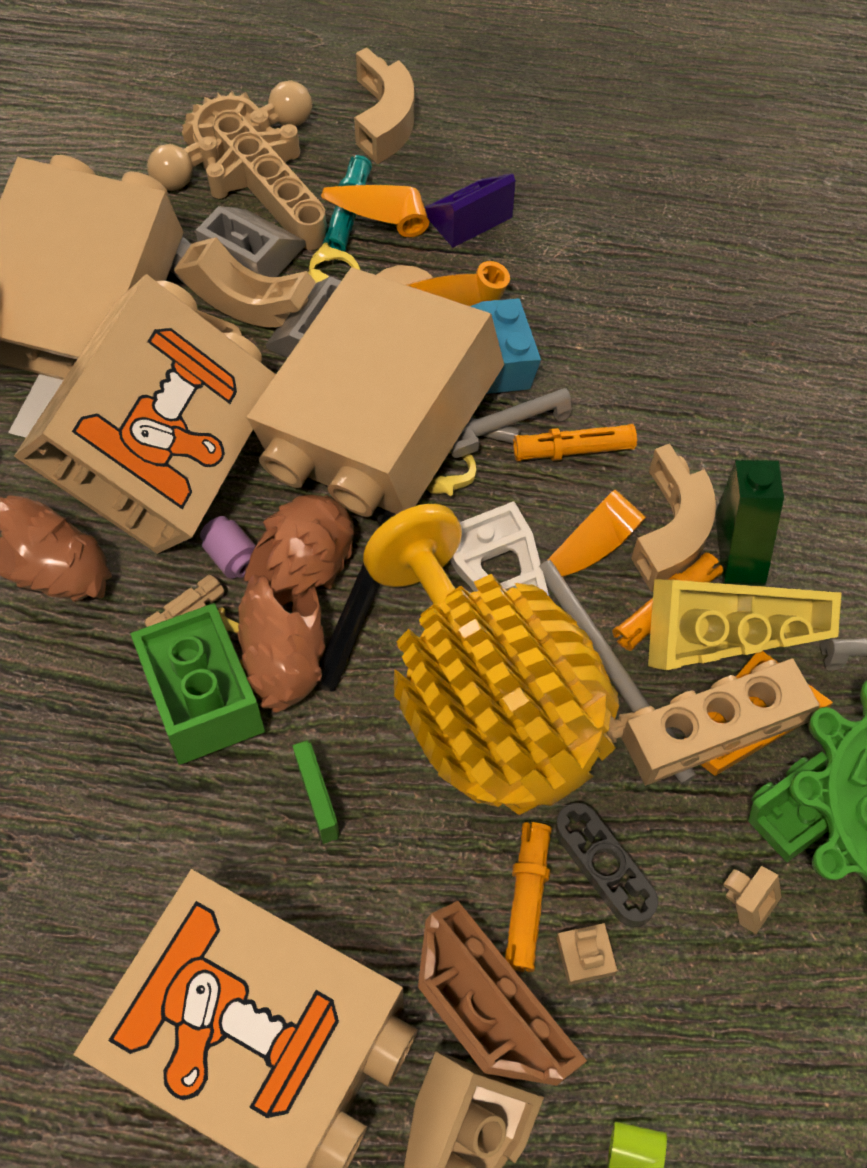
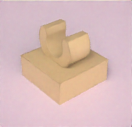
[723,866,782,934]
[556,923,618,986]

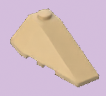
[404,1052,544,1168]

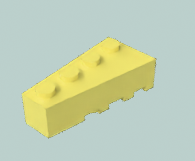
[648,579,842,670]

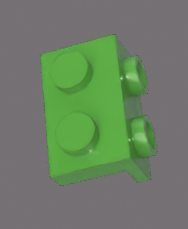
[748,752,829,863]

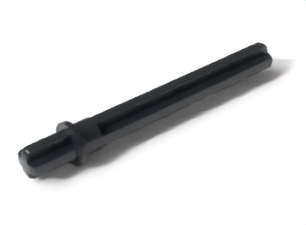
[316,510,396,692]

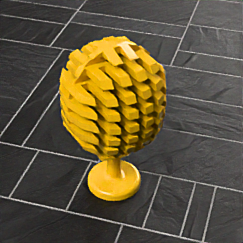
[363,504,619,815]

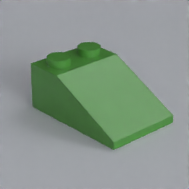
[130,603,265,765]

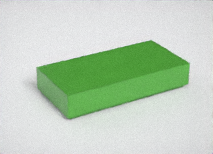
[292,740,340,844]

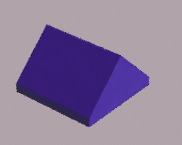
[425,173,516,248]

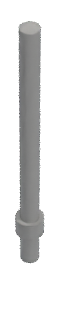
[539,560,697,785]

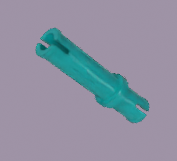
[323,155,372,251]

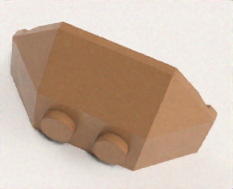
[418,901,587,1086]

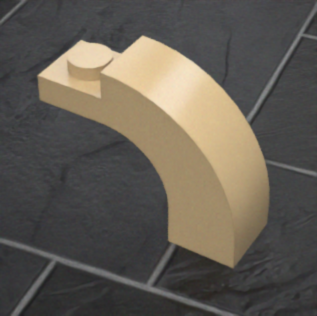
[354,47,414,164]
[173,237,316,327]
[631,443,716,592]

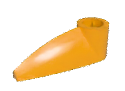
[321,185,429,237]
[406,261,510,306]
[548,489,646,576]

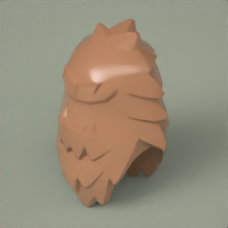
[0,495,112,602]
[244,495,355,606]
[237,575,325,713]

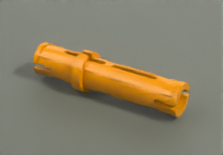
[513,424,637,461]
[612,552,723,651]
[505,822,552,972]

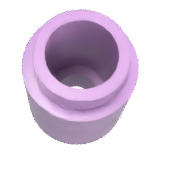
[200,516,256,578]

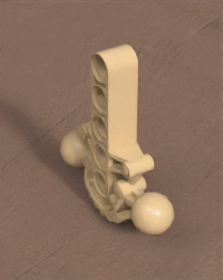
[147,80,328,250]

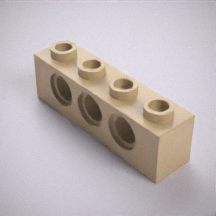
[622,658,820,786]

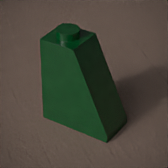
[715,460,784,586]

